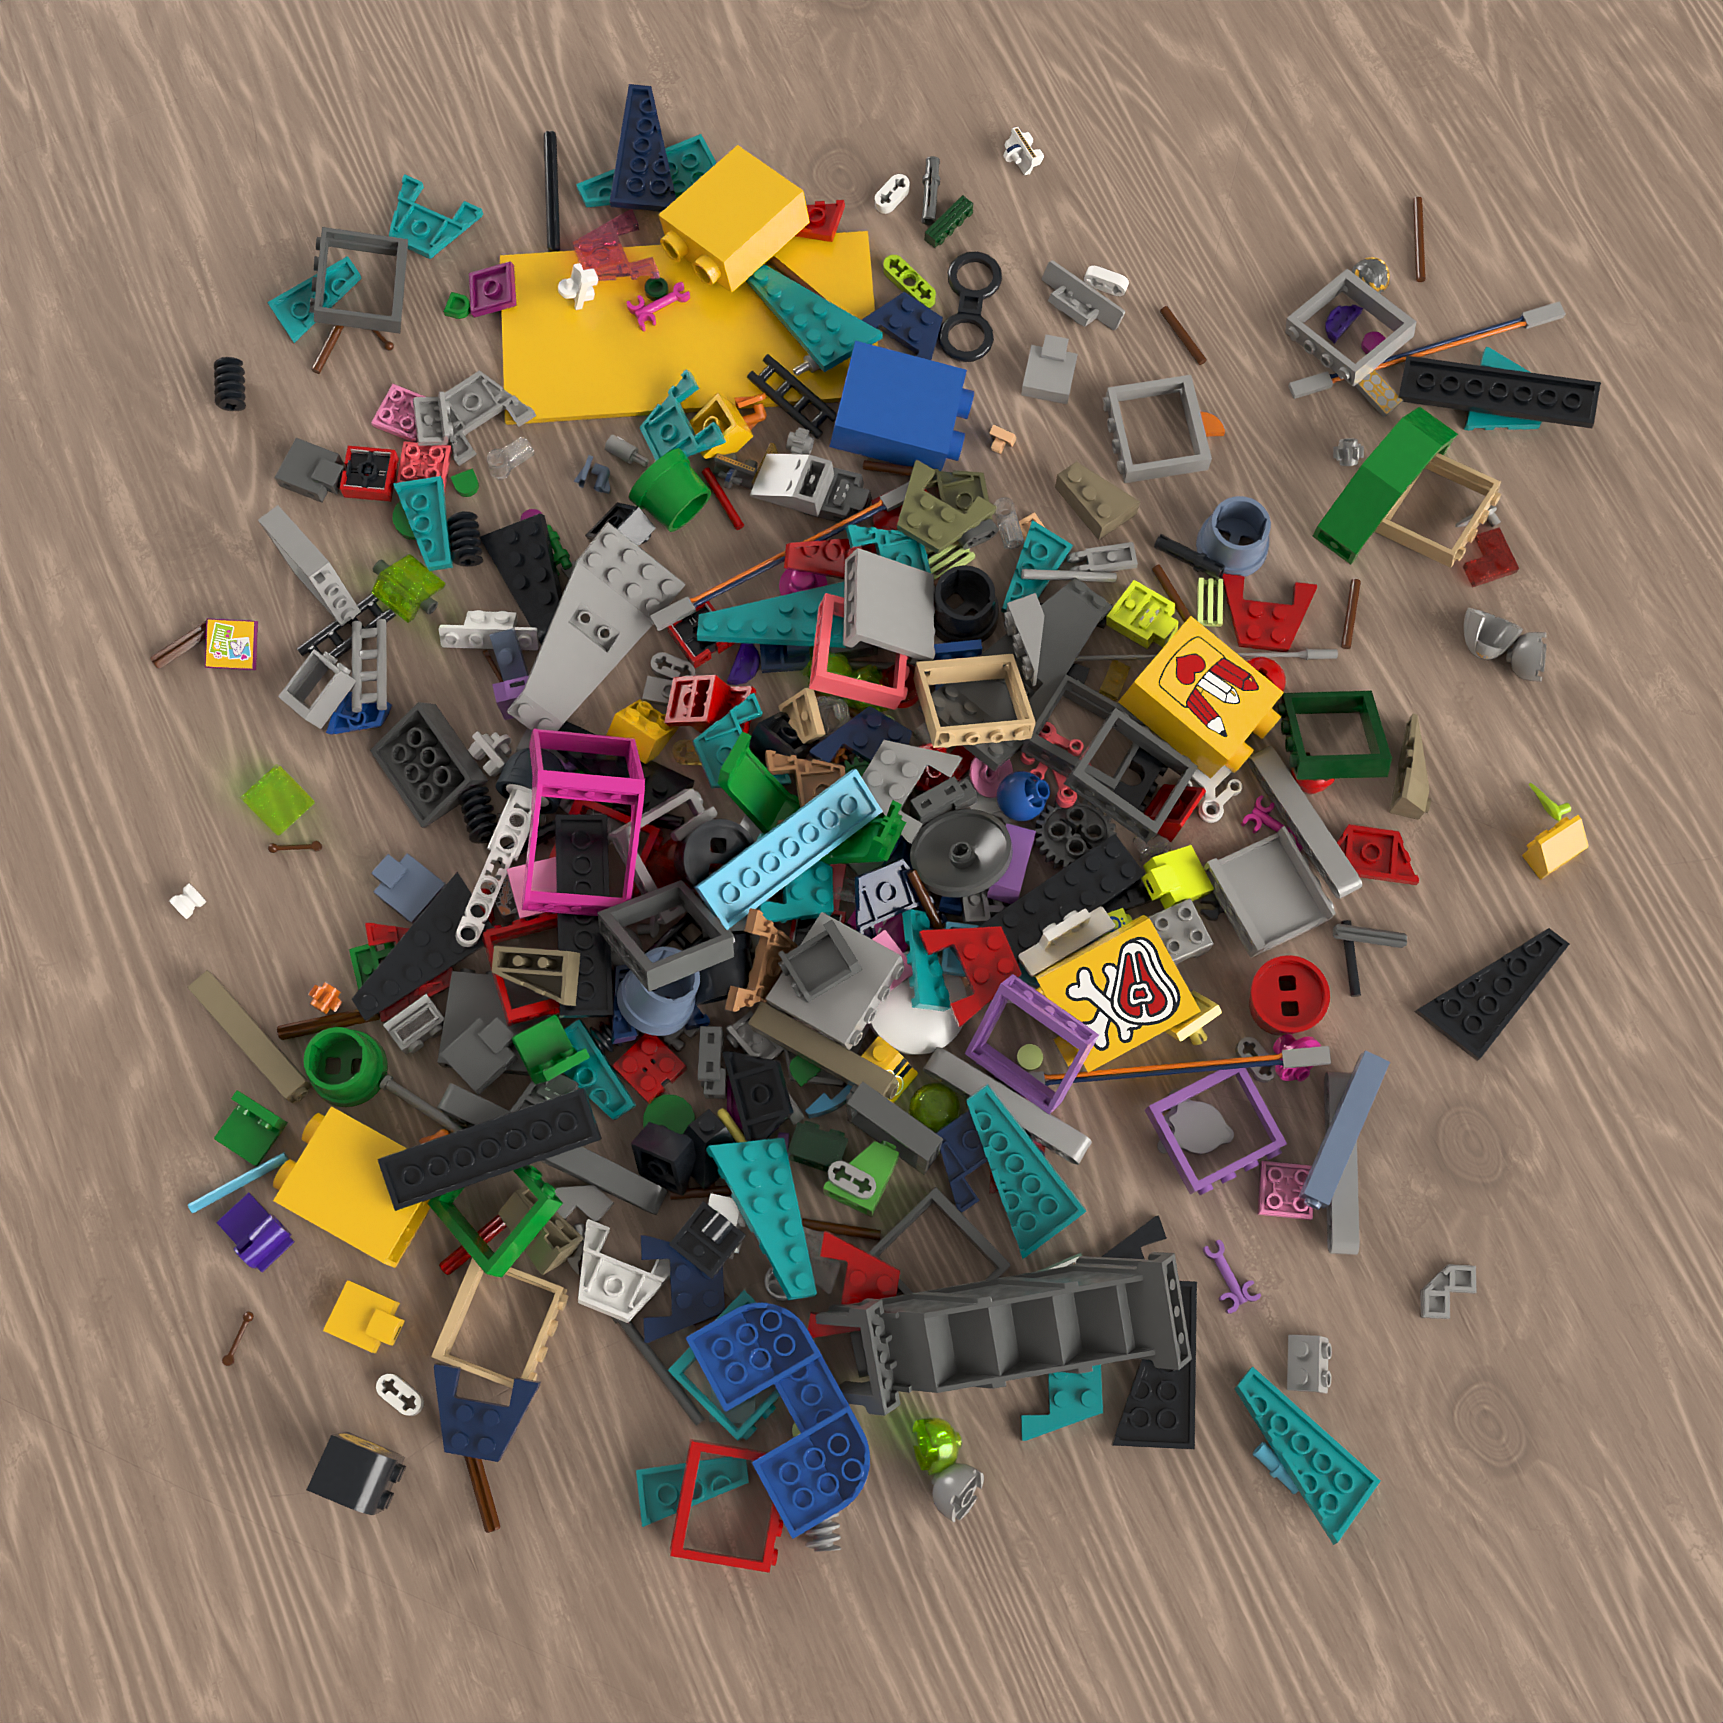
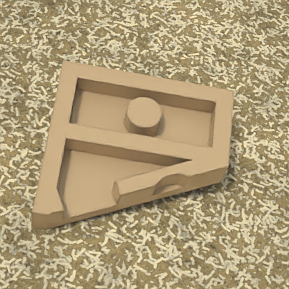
[778,688,825,744]

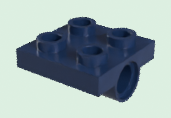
[760,644,811,673]

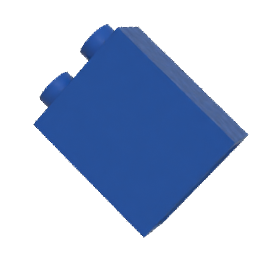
[829,341,974,471]

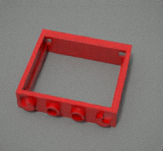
[548,800,664,899]
[482,912,559,1027]
[669,1439,783,1573]

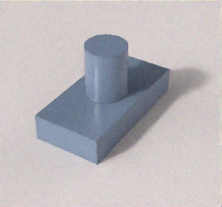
[489,628,529,681]

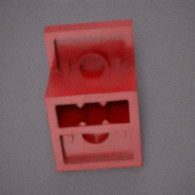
[664,675,756,734]

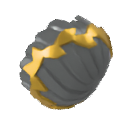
[1352,257,1390,293]

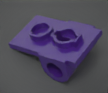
[216,1192,295,1273]

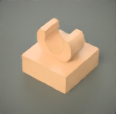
[989,425,1017,454]

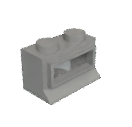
[383,994,444,1055]

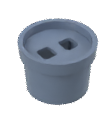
[1196,496,1271,577]
[617,947,700,1036]

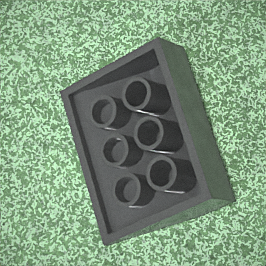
[370,702,489,828]

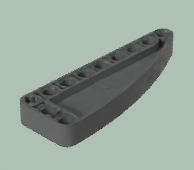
[437,1083,669,1215]

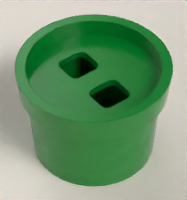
[629,448,711,532]
[304,1027,388,1107]

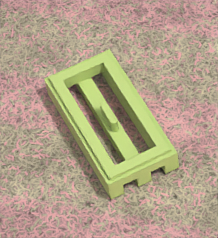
[928,541,975,580]
[1197,577,1223,627]

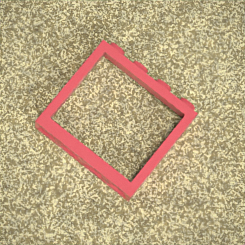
[809,593,910,710]

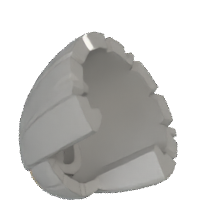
[1464,608,1523,660]

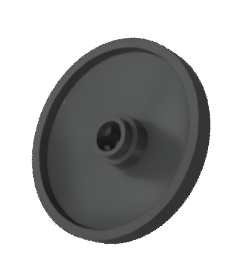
[910,809,1013,897]

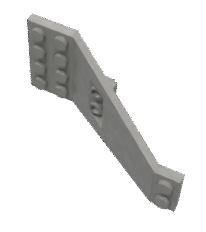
[507,522,685,731]

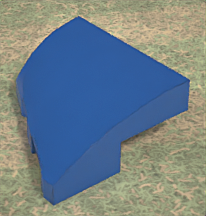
[326,691,392,735]

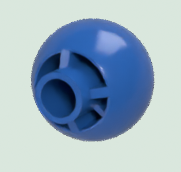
[996,771,1050,821]

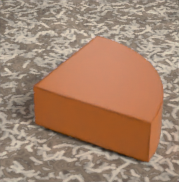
[1200,412,1225,437]

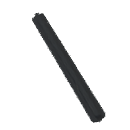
[544,131,560,252]

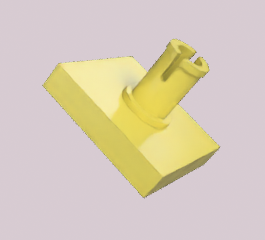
[1164,990,1222,1045]

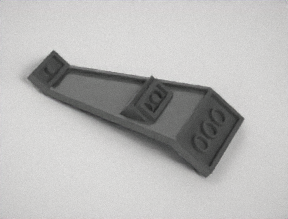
[917,578,1113,772]

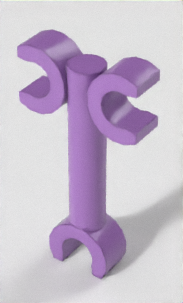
[1203,1240,1261,1314]

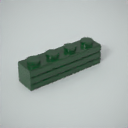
[924,195,973,248]

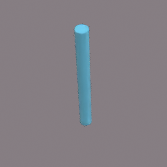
[188,1152,289,1213]

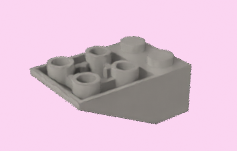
[750,454,834,517]
[1003,593,1045,686]

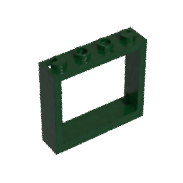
[1277,690,1392,780]

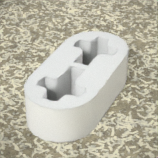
[875,174,910,214]
[1084,266,1129,296]
[376,1374,424,1416]

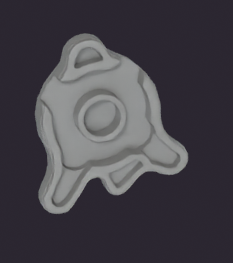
[1157,1089,1234,1155]

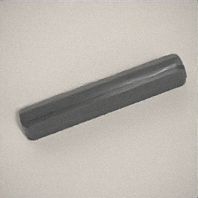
[1333,924,1407,948]

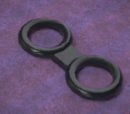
[939,251,1002,362]

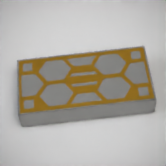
[1355,369,1403,417]

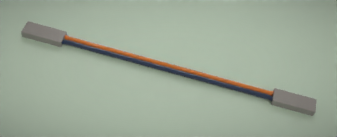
[1288,301,1565,399]
[650,482,909,631]
[999,1046,1331,1092]

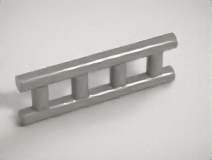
[352,619,387,712]

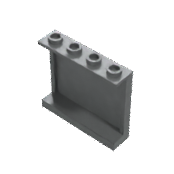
[437,968,551,1076]

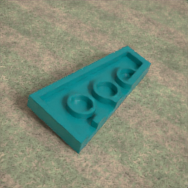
[267,256,362,343]
[393,476,453,571]
[1001,520,1073,613]
[902,909,950,1012]
[563,1019,636,1120]
[636,1456,749,1527]

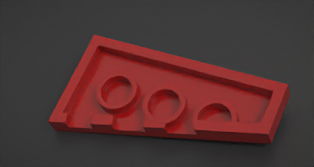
[795,200,845,242]
[784,539,877,579]

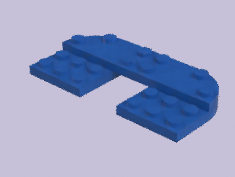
[686,1303,870,1539]

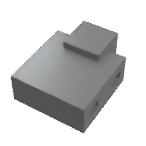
[1021,335,1078,404]

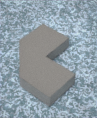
[554,1185,614,1222]
[1420,1264,1477,1319]

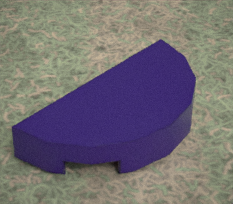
[1325,304,1364,344]
[727,643,760,685]

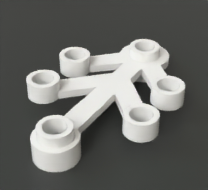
[1187,765,1242,823]

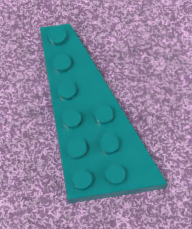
[576,134,716,208]
[746,264,883,372]
[697,581,846,648]
[966,1083,1086,1259]
[706,1138,817,1300]
[1234,1367,1381,1545]

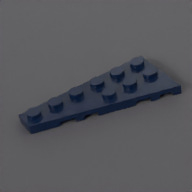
[610,84,676,212]

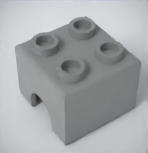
[1148,899,1214,965]

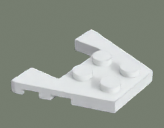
[578,1219,670,1323]

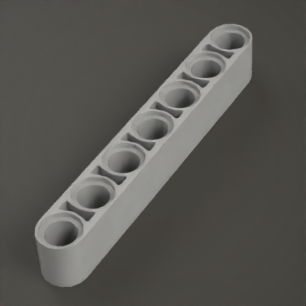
[1247,746,1362,899]
[923,1047,1092,1165]
[1324,1072,1359,1255]

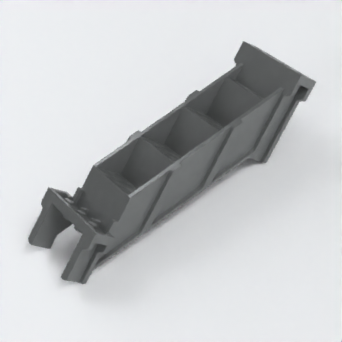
[816,1252,1192,1416]

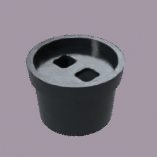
[934,565,999,643]
[674,819,754,888]
[681,933,753,1006]

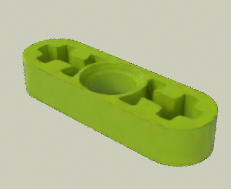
[883,255,936,308]

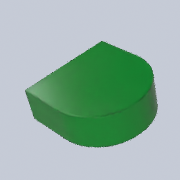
[443,292,471,319]
[451,468,479,497]
[790,1056,821,1087]

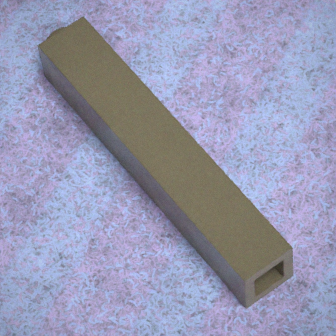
[187,970,312,1103]
[748,1002,898,1100]

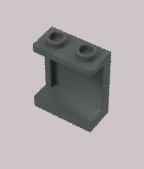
[778,920,862,1003]

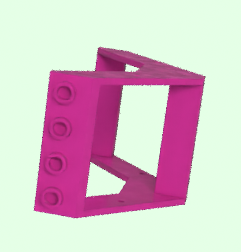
[522,729,645,916]

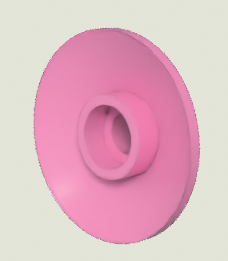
[970,756,1013,798]

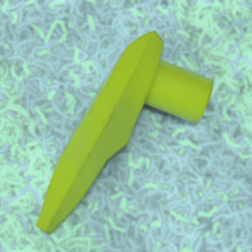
[1528,783,1571,821]

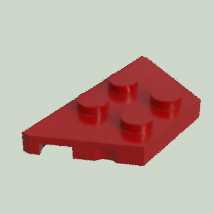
[1337,824,1419,885]

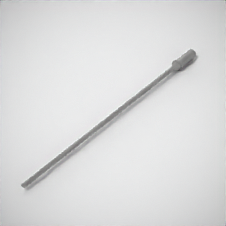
[1075,648,1338,661]

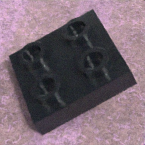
[669,1201,746,1279]

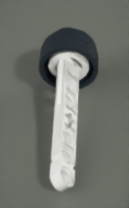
[455,748,566,947]

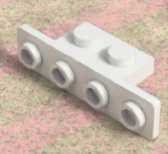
[439,610,539,650]
[1018,906,1115,977]

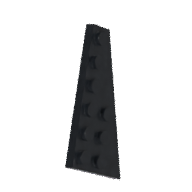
[480,513,562,646]
[556,721,695,814]
[352,872,494,1021]
[1414,928,1570,1061]
[1111,1281,1197,1449]

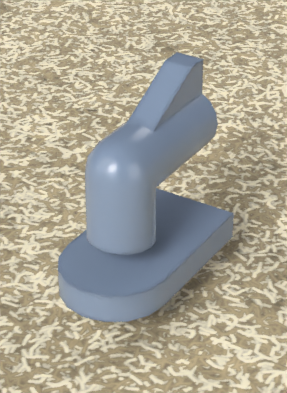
[574,455,610,494]

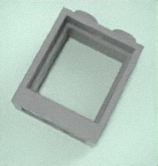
[278,649,357,729]

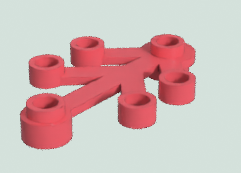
[1021,722,1091,808]

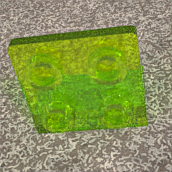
[371,554,445,623]
[240,764,315,836]

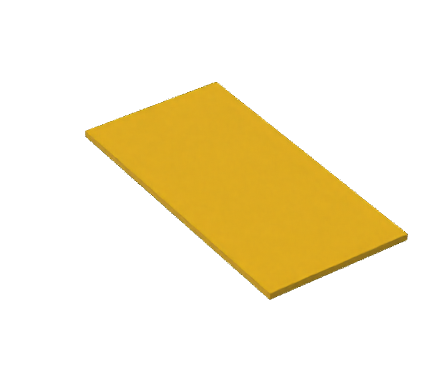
[500,231,878,425]

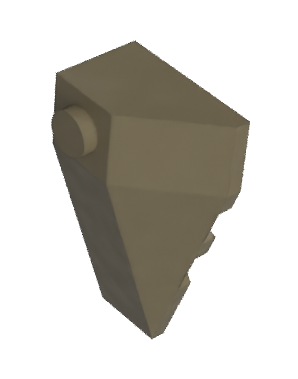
[1389,713,1431,820]

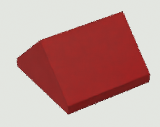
[1143,784,1206,842]

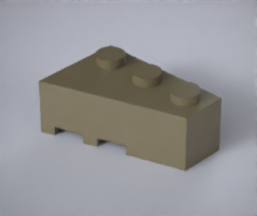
[1055,461,1140,540]
[492,946,580,1006]
[498,1186,585,1276]

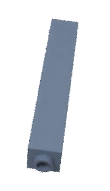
[1299,1050,1390,1210]

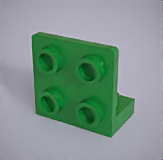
[512,1015,590,1085]
[214,1090,288,1166]

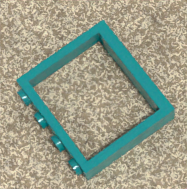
[668,1290,781,1441]

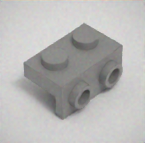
[413,392,453,446]
[726,1011,784,1060]
[1287,1335,1332,1393]

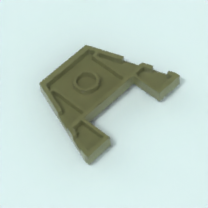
[897,460,997,554]
[925,469,993,556]

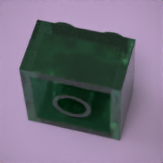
[787,1120,849,1175]

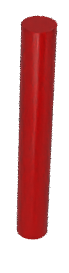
[701,467,744,530]

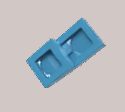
[805,1084,852,1119]

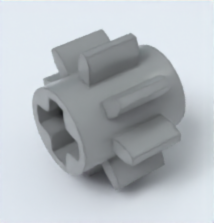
[786,427,814,455]
[1333,438,1364,466]

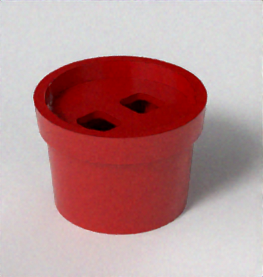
[1249,955,1330,1036]

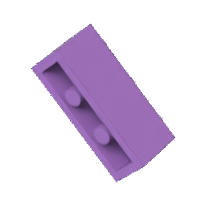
[987,824,1036,904]

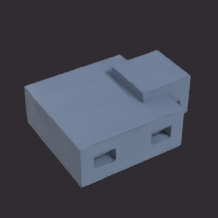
[372,853,446,925]

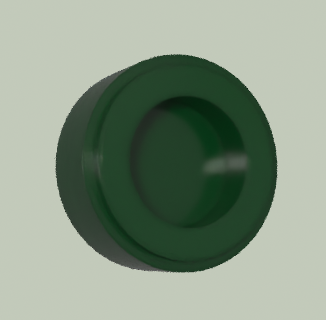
[644,277,668,301]

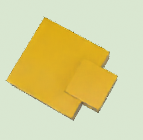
[323,1280,405,1353]

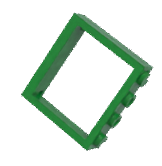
[427,1165,563,1278]

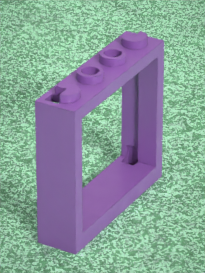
[965,974,1099,1115]
[1145,1068,1287,1195]

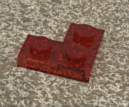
[1463,527,1519,588]

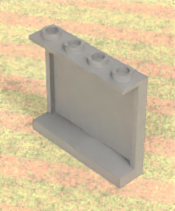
[843,548,935,662]
[1203,826,1336,958]
[766,912,904,1050]

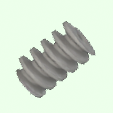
[805,1512,841,1552]

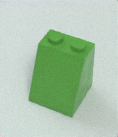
[823,1140,899,1217]

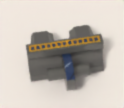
[713,453,758,490]

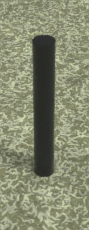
[1341,920,1361,997]

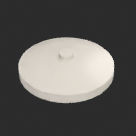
[869,951,967,1055]

